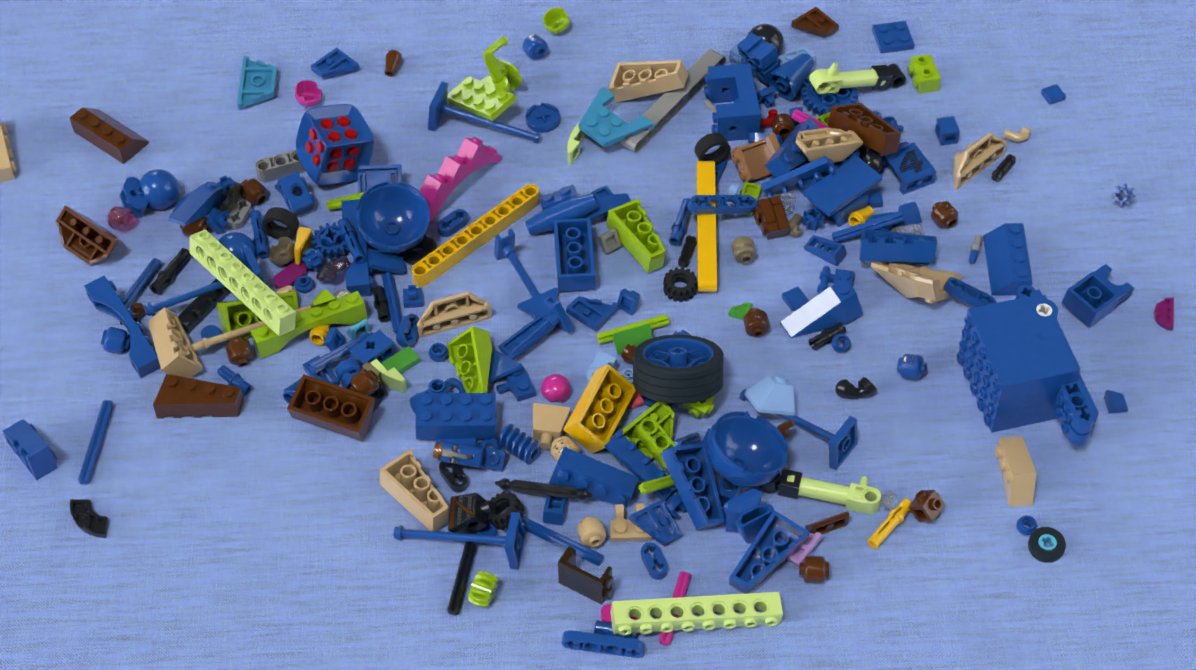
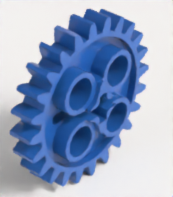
[801,78,858,116]

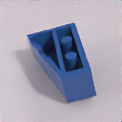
[3,419,57,481]

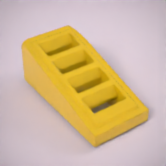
[294,227,312,265]

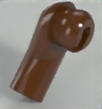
[120,303,145,325]

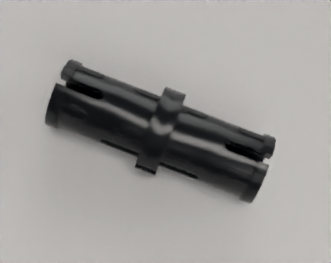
[372,286,390,322]
[808,322,846,350]

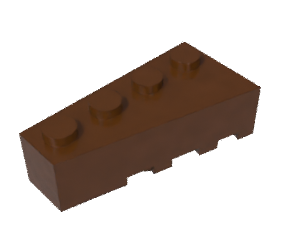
[827,103,901,155]

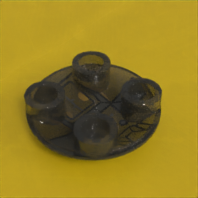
[218,182,241,212]

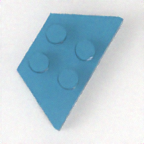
[237,56,277,109]

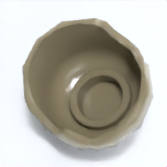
[269,237,295,266]

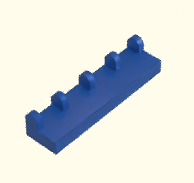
[761,156,836,198]
[604,429,676,501]

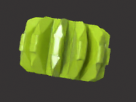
[468,571,498,607]

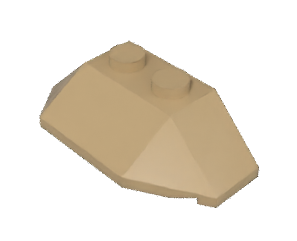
[796,128,863,163]
[953,133,1007,190]
[417,291,492,338]

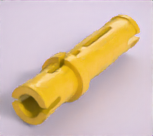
[867,498,912,549]

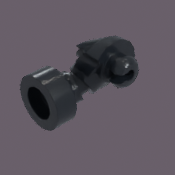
[835,377,877,399]

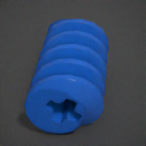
[497,424,541,465]

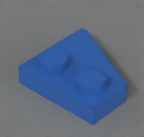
[566,296,619,331]
[628,500,682,546]

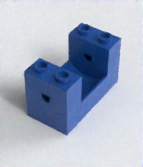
[704,63,761,141]

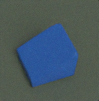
[898,202,922,228]
[1104,390,1128,414]

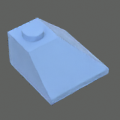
[744,374,795,416]

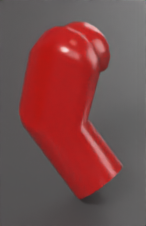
[760,109,778,128]

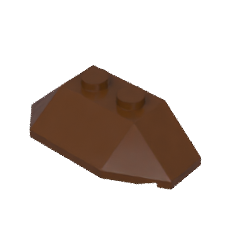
[56,205,118,265]

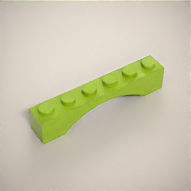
[250,291,368,359]

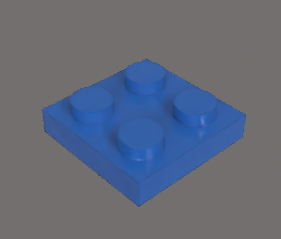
[872,21,915,54]

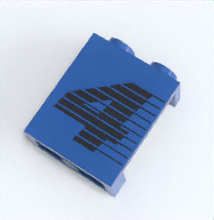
[882,142,936,195]

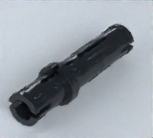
[149,248,191,294]

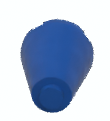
[767,53,814,100]

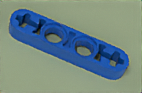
[688,195,757,214]
[562,630,645,658]

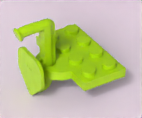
[447,36,522,121]

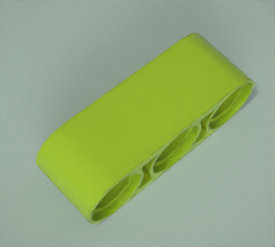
[635,417,676,471]

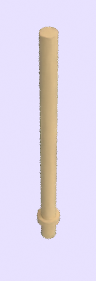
[191,305,311,351]

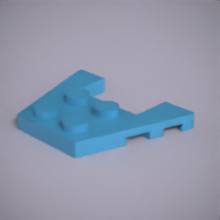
[578,87,654,148]

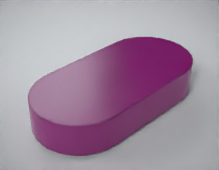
[273,262,307,289]

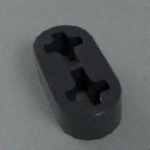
[439,462,468,493]

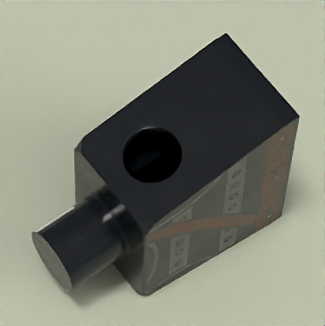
[448,493,496,534]

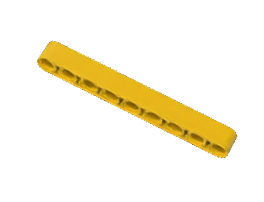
[696,161,717,292]
[411,184,539,287]

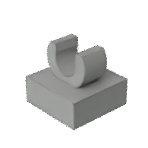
[597,228,622,254]

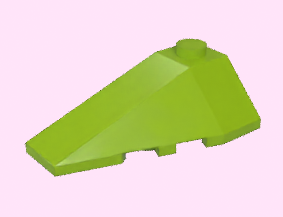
[217,291,299,341]
[447,326,492,393]

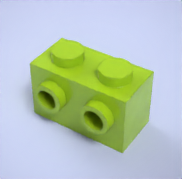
[907,54,941,94]

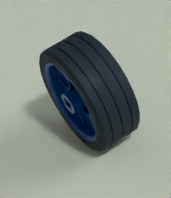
[633,334,724,404]

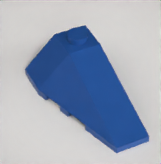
[168,182,224,226]

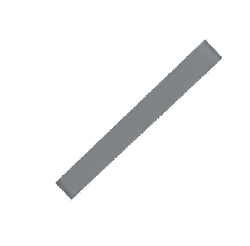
[620,49,726,153]

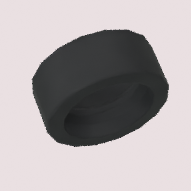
[695,133,731,166]
[262,207,299,240]

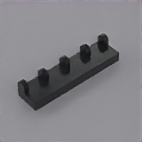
[178,278,231,334]

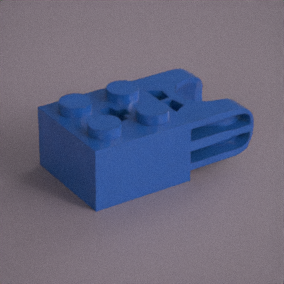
[1062,264,1134,327]

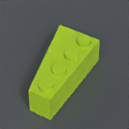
[606,198,666,273]

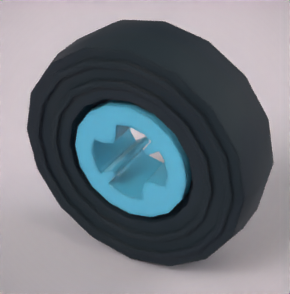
[1028,527,1066,563]

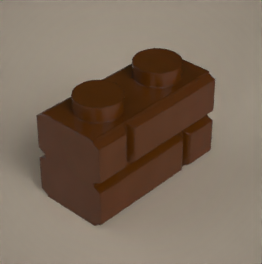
[755,196,790,240]

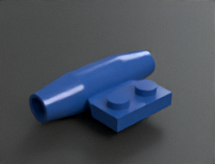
[525,184,599,235]

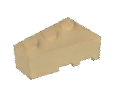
[995,436,1037,507]

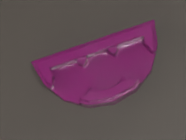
[1153,298,1174,331]

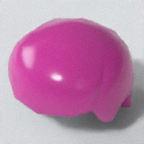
[295,80,322,107]
[540,374,572,403]

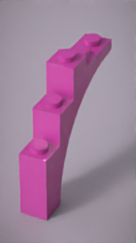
[420,137,502,223]

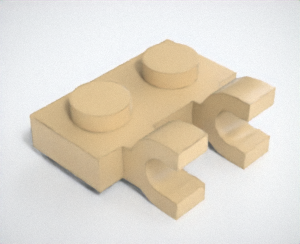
[610,503,652,542]

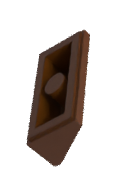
[805,511,849,534]

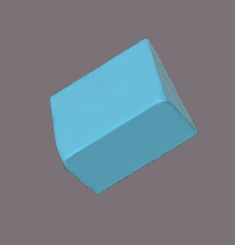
[346,319,369,339]

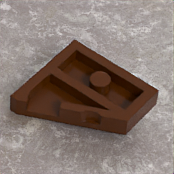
[791,7,839,38]

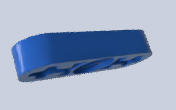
[943,277,996,307]

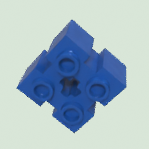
[737,33,781,84]

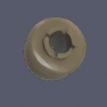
[731,236,757,264]

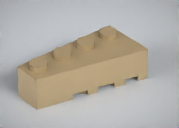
[609,60,688,103]

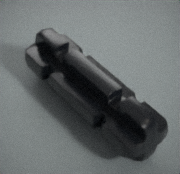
[991,154,1016,182]
[678,235,696,268]

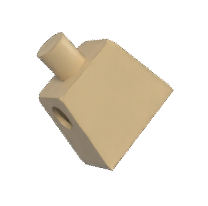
[533,403,571,450]

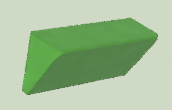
[612,324,653,355]

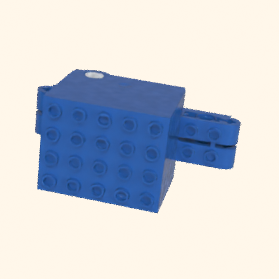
[956,285,1099,447]

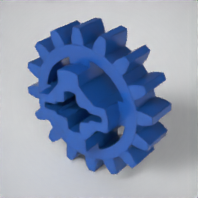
[312,222,352,259]

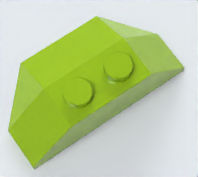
[604,401,675,461]

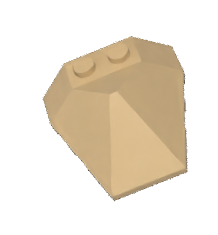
[871,261,962,303]

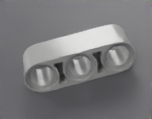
[255,150,305,183]

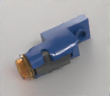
[433,441,506,471]

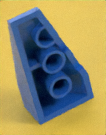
[780,277,863,338]

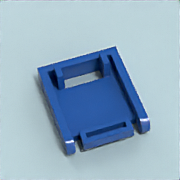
[358,164,402,193]

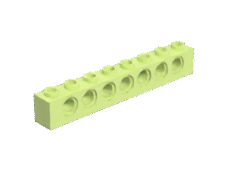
[189,229,296,336]
[610,592,783,635]

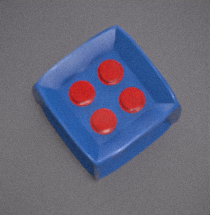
[296,104,374,185]

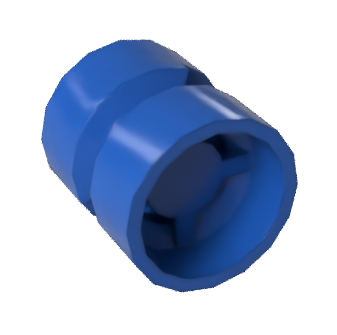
[335,358,362,390]

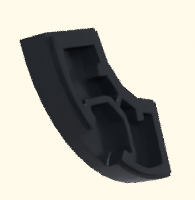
[70,499,109,538]

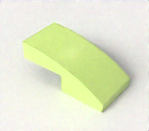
[370,359,407,393]

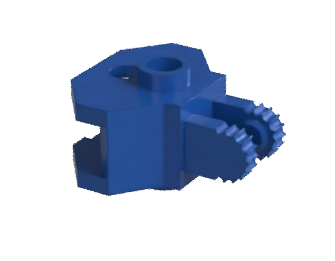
[119,177,149,218]

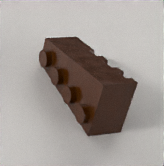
[153,374,244,419]

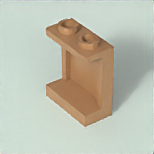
[731,133,780,183]

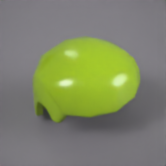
[543,7,570,34]

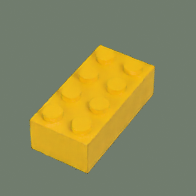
[563,364,636,454]

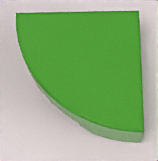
[728,302,753,320]

